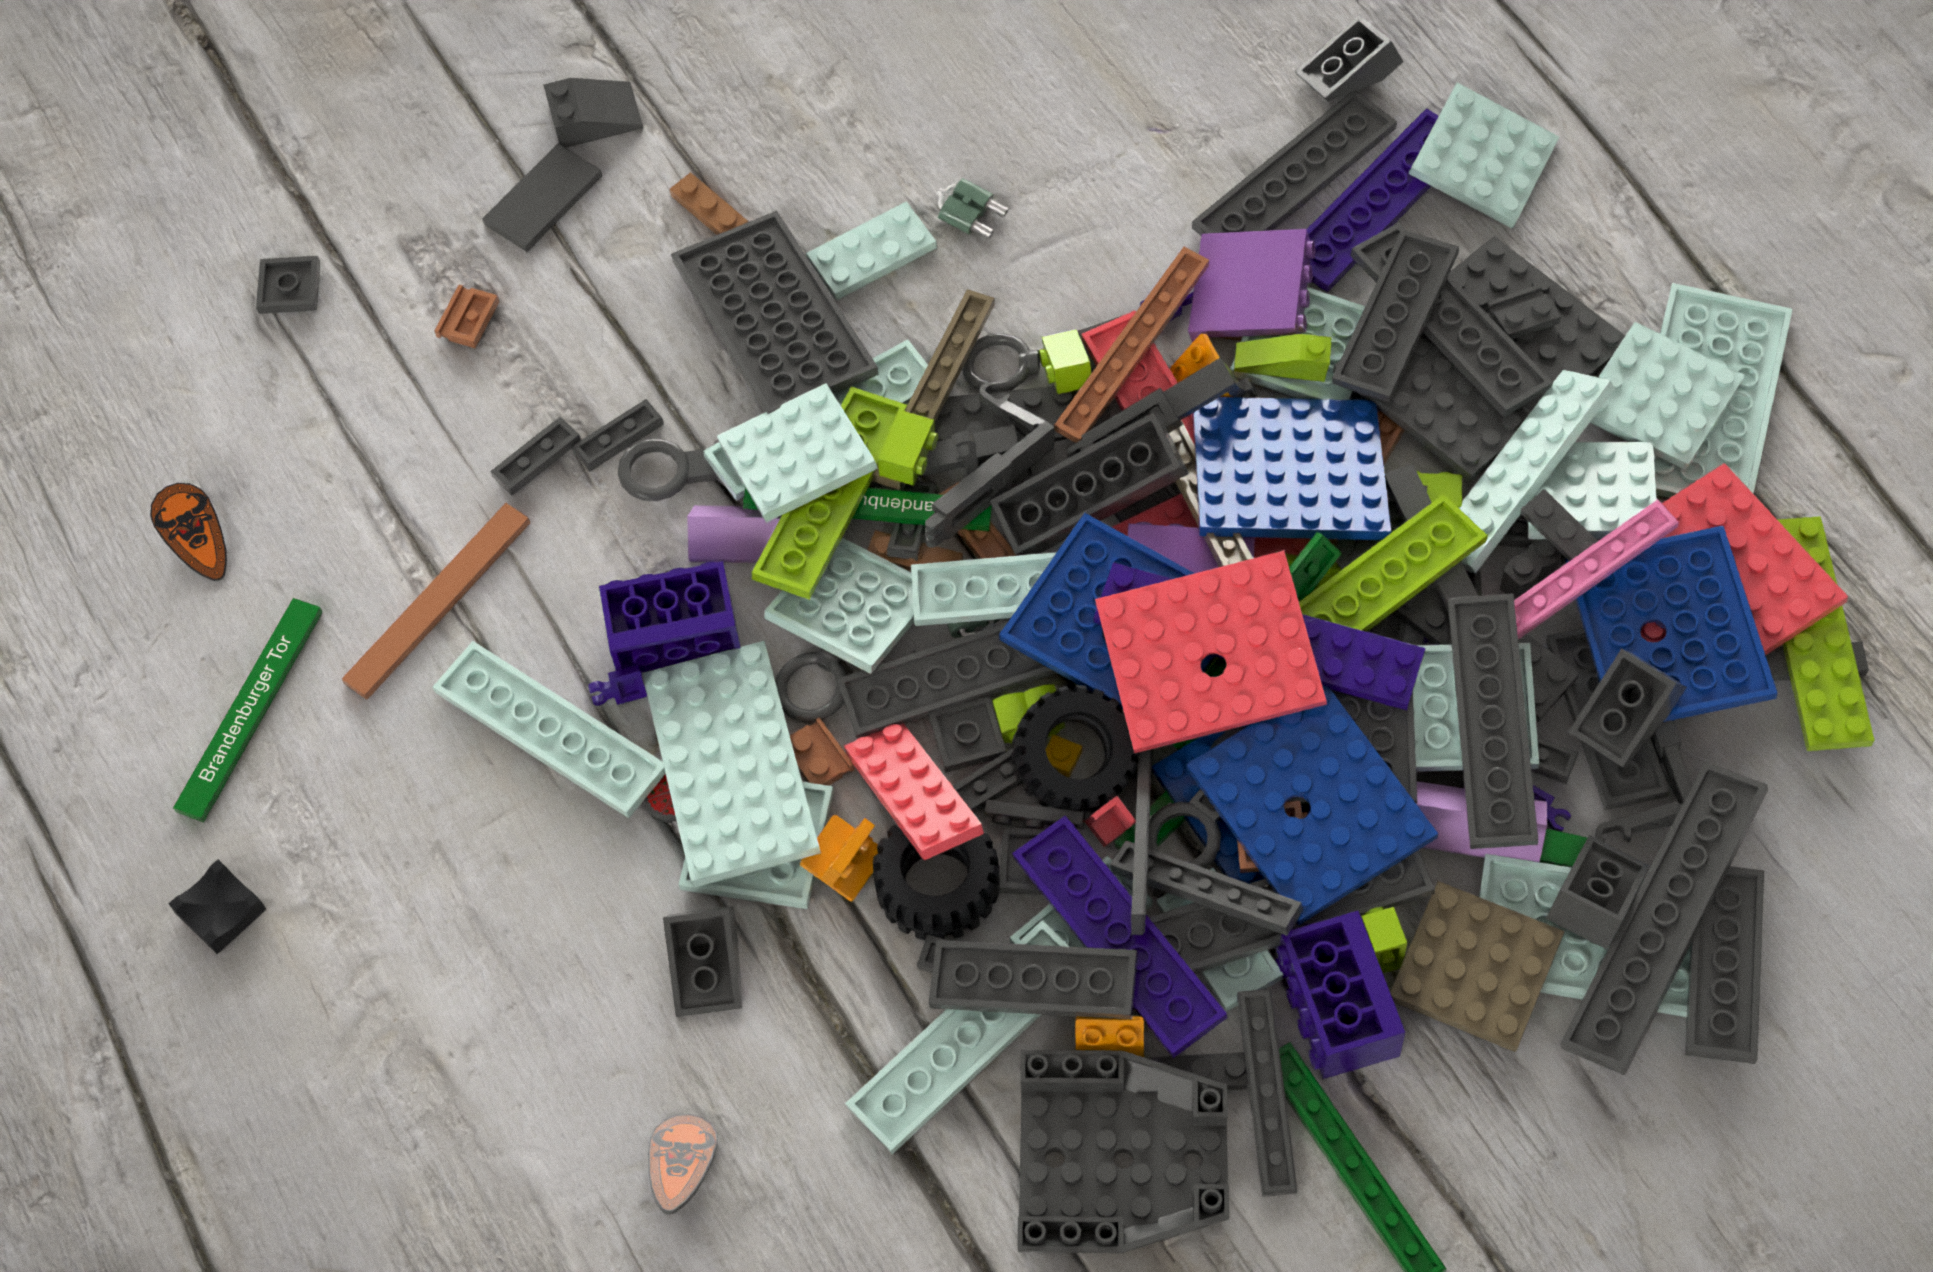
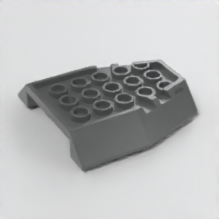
[1018,1050,1229,1253]

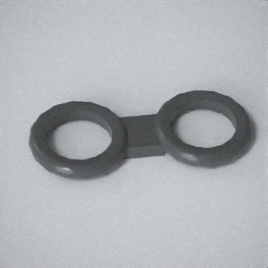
[618,438,725,501]
[1149,727,1246,868]

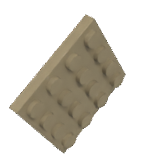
[1390,881,1565,1052]

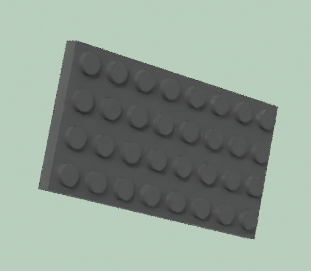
[671,211,879,414]

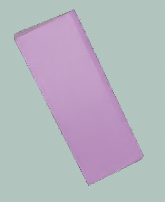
[687,505,782,563]
[1416,781,1547,862]

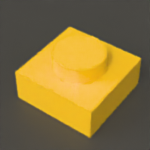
[1045,734,1083,778]

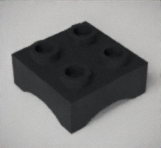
[168,859,267,954]

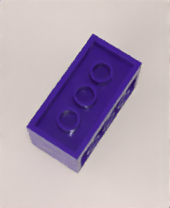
[599,561,741,676]
[1275,911,1406,1079]

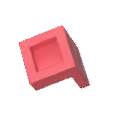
[1084,796,1136,847]

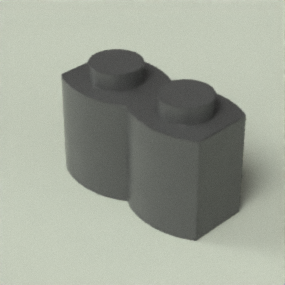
[1500,539,1563,600]

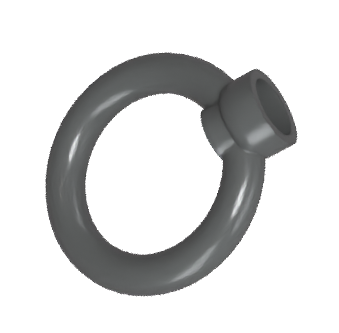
[962,333,1040,392]
[775,648,847,722]

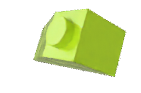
[1234,334,1332,382]

